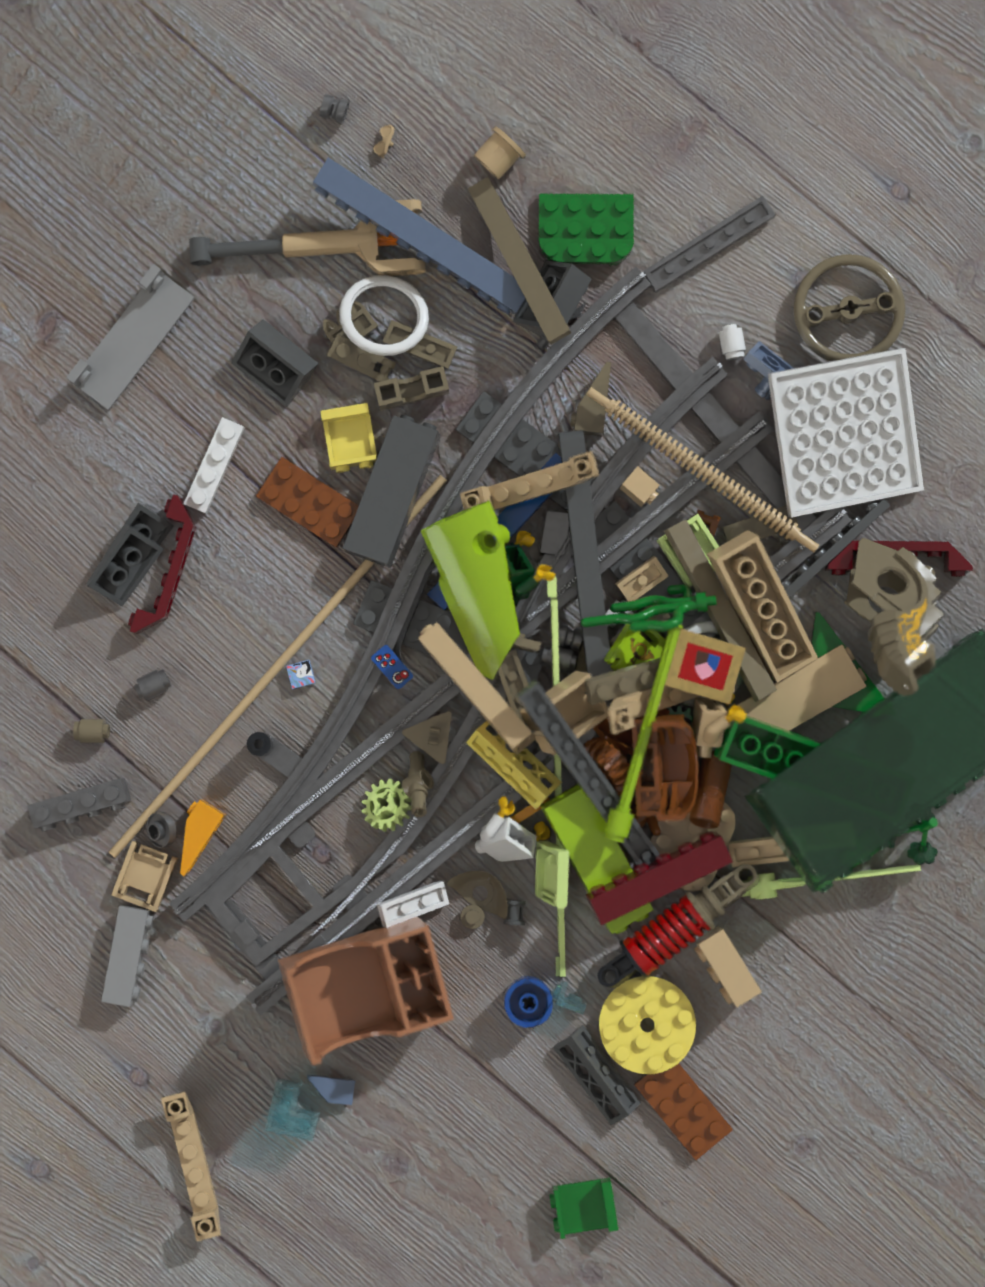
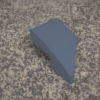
[307,1075,355,1105]

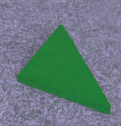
[811,612,895,716]

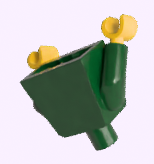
[505,531,555,605]

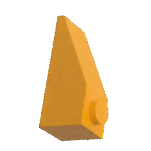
[180,799,226,876]

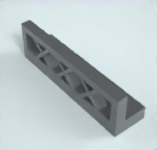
[553,1025,641,1125]

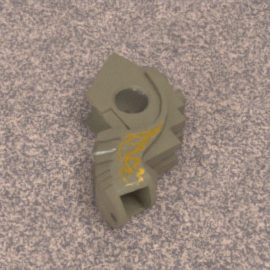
[844,538,944,696]

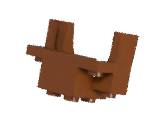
[632,714,699,821]

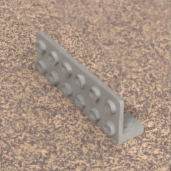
[66,264,194,410]

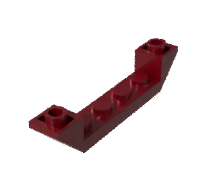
[128,494,196,634]
[825,541,973,577]

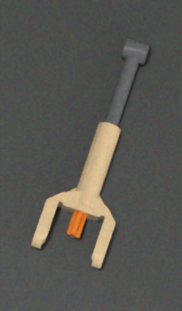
[189,199,426,276]

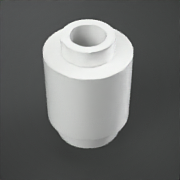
[719,324,746,361]

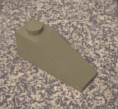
[570,362,611,437]

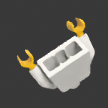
[475,796,550,862]

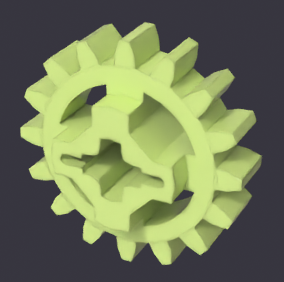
[361,779,411,832]

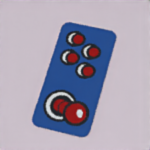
[371,645,413,689]

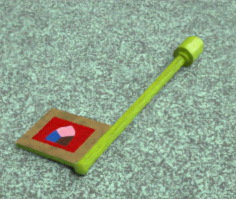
[604,625,746,843]

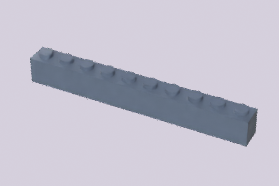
[313,157,525,315]

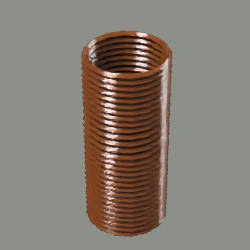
[689,751,732,829]

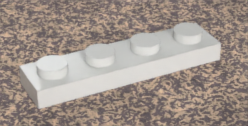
[184,417,245,514]

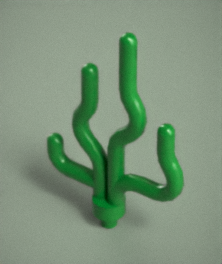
[581,584,717,632]

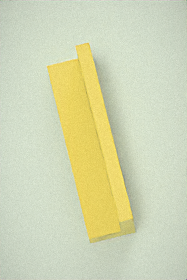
[466,721,562,809]

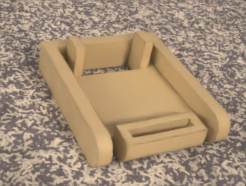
[111,841,178,912]

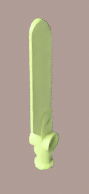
[728,865,921,899]

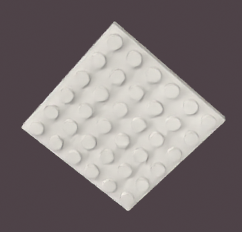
[768,348,924,517]

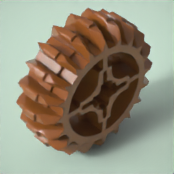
[583,737,630,797]

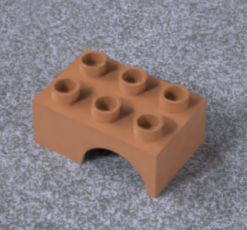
[278,917,454,1065]

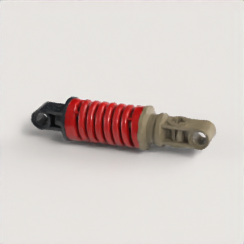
[597,864,759,988]

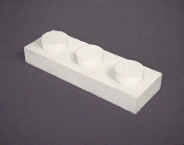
[377,881,449,928]

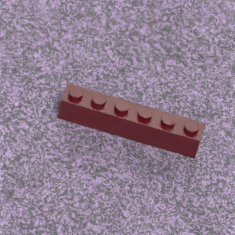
[585,831,733,926]

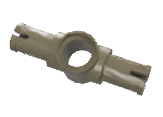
[402,751,434,817]

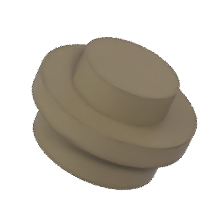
[461,905,485,929]

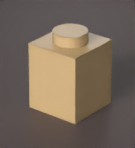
[620,466,660,507]

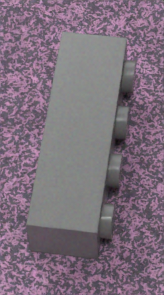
[101,905,154,1007]

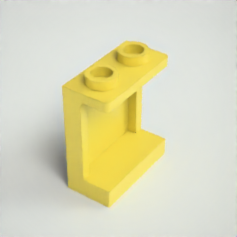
[320,403,377,473]

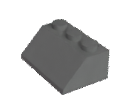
[512,260,591,339]
[231,319,319,407]

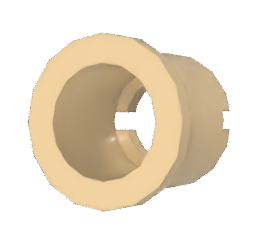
[474,126,526,179]

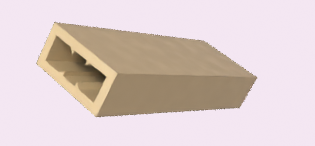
[418,623,535,755]
[726,645,867,731]

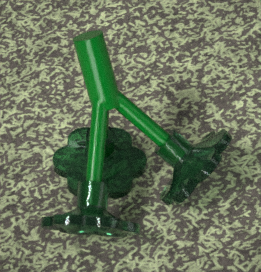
[878,803,938,865]

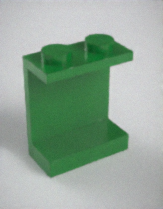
[549,1177,619,1239]

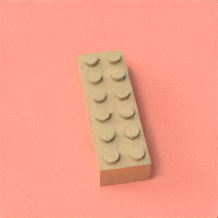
[707,530,818,682]

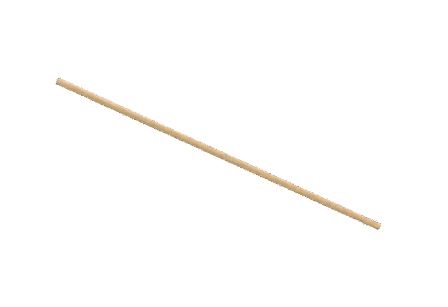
[109,475,447,858]

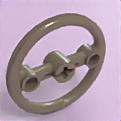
[794,254,905,362]

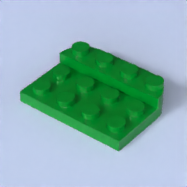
[539,194,634,266]

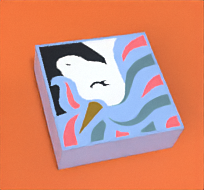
[286,660,316,689]

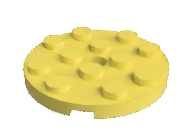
[599,976,696,1074]

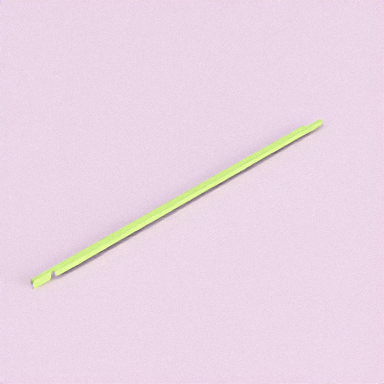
[547,577,566,977]

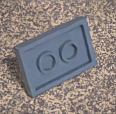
[743,341,794,400]

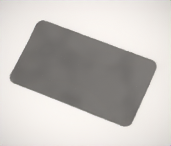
[541,511,569,555]

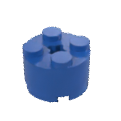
[504,976,553,1028]

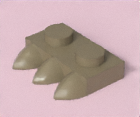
[323,301,379,343]

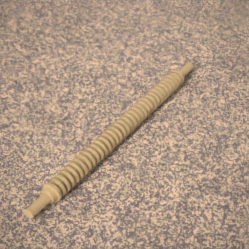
[586,387,819,553]

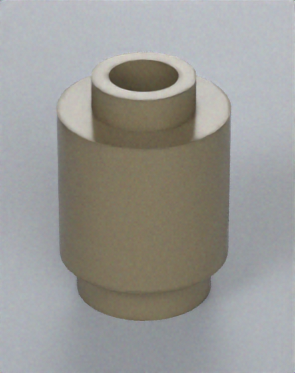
[73,719,110,743]

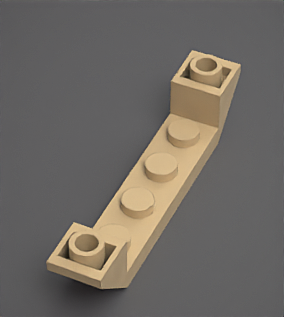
[460,451,599,511]
[608,685,735,734]
[161,1092,221,1241]

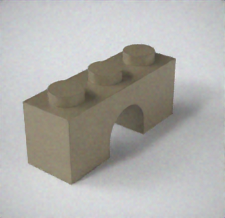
[373,366,450,411]

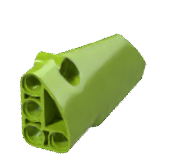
[421,500,520,680]

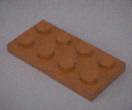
[256,457,359,548]
[634,1063,733,1160]

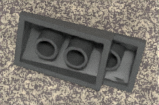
[86,503,174,607]

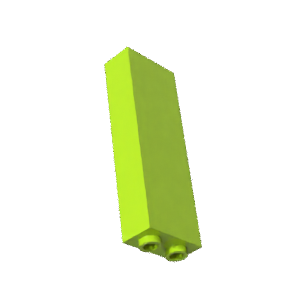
[540,784,654,934]

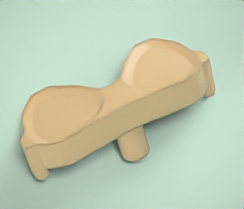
[373,125,395,158]

